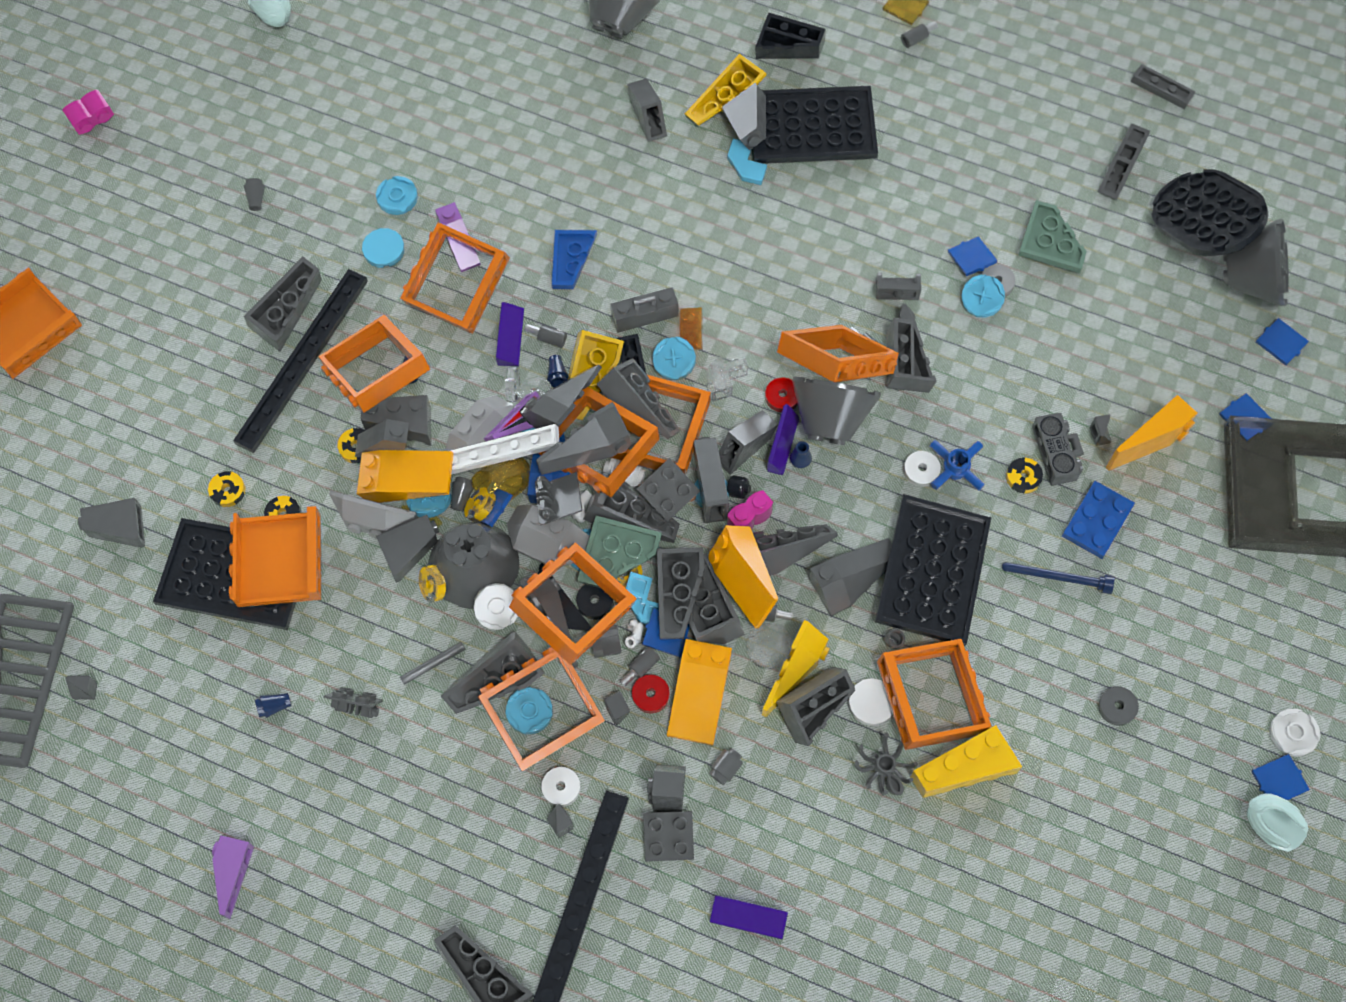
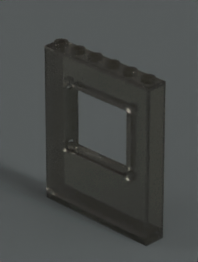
[1224,415,1346,557]

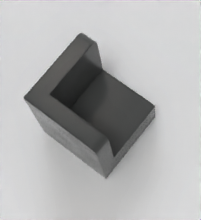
[589,625,622,658]

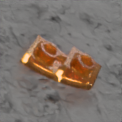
[680,307,703,350]

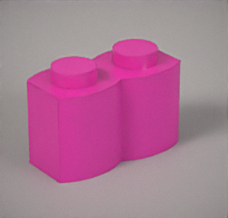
[62,90,114,135]
[727,490,773,530]

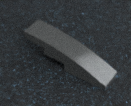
[1098,123,1150,200]

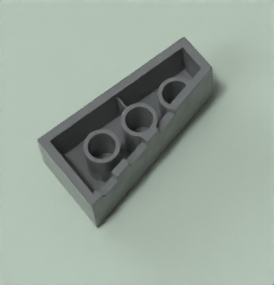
[244,256,322,352]
[434,925,534,1002]

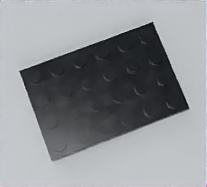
[753,85,878,163]
[875,494,992,646]
[153,518,296,630]

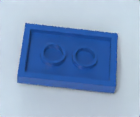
[1061,481,1135,559]

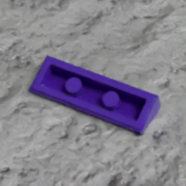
[496,302,524,367]
[767,404,799,475]
[710,895,788,940]

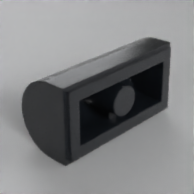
[617,334,646,373]

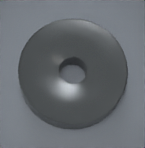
[1098,686,1139,726]

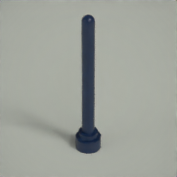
[1002,562,1115,594]

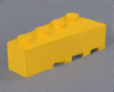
[910,725,1022,798]

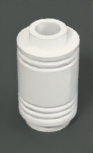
[603,458,646,488]

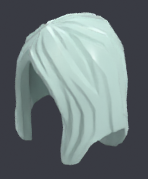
[248,0,291,27]
[1247,793,1309,852]

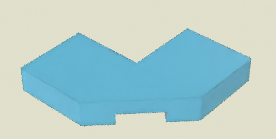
[727,138,767,185]
[626,572,659,625]

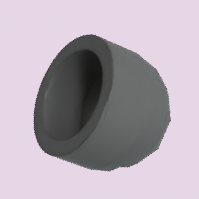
[885,629,905,649]

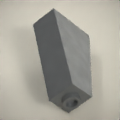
[693,437,729,523]

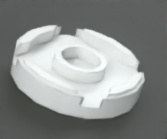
[473,583,518,630]
[848,678,893,726]
[1269,709,1321,757]

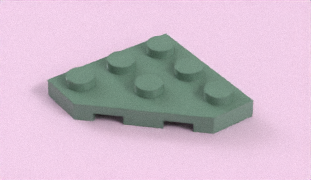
[1018,200,1087,273]
[577,516,662,588]

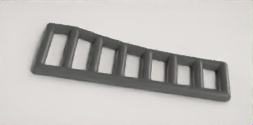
[0,594,74,768]

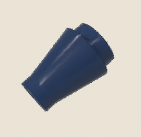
[547,355,569,388]
[790,441,812,468]
[255,693,291,718]

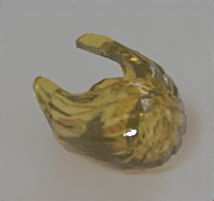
[471,457,530,501]

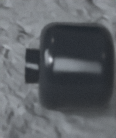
[727,475,751,499]

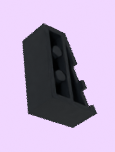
[755,12,826,59]

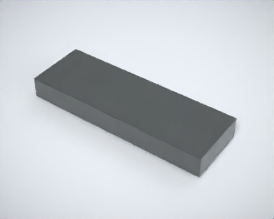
[1131,64,1196,110]

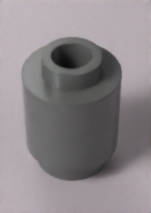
[709,748,743,785]

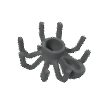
[855,732,918,796]

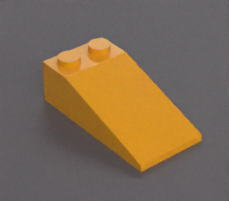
[1106,395,1198,471]
[357,450,454,503]
[708,525,778,628]
[667,639,732,746]

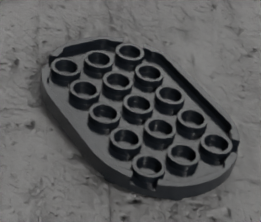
[1151,169,1269,256]

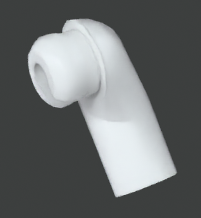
[572,490,592,523]
[625,619,644,648]

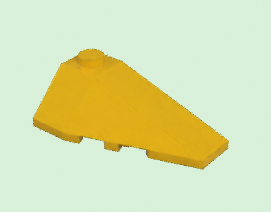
[685,54,767,126]
[568,330,624,420]
[762,620,830,717]

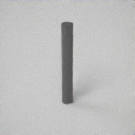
[400,642,466,685]

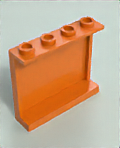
[0,267,82,379]
[229,506,321,607]

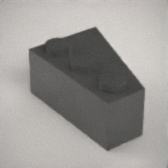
[887,318,937,393]
[361,395,432,446]
[776,667,855,746]
[647,764,686,812]

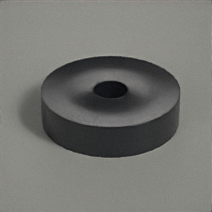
[576,584,614,620]

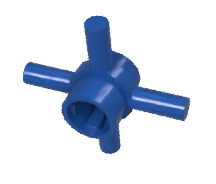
[930,440,985,491]

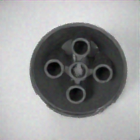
[588,0,661,39]
[1223,219,1289,306]
[792,376,881,445]
[428,522,520,609]

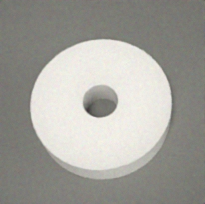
[904,451,941,487]
[541,767,581,807]

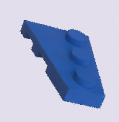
[552,230,597,289]

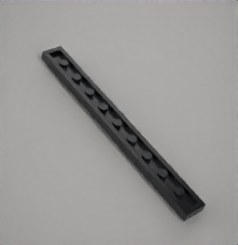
[233,269,368,453]
[533,790,629,1002]

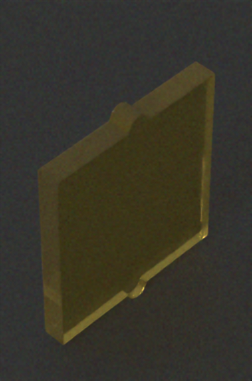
[882,0,929,26]

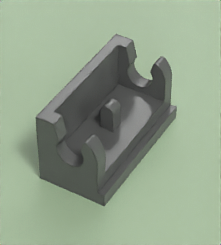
[876,273,922,300]

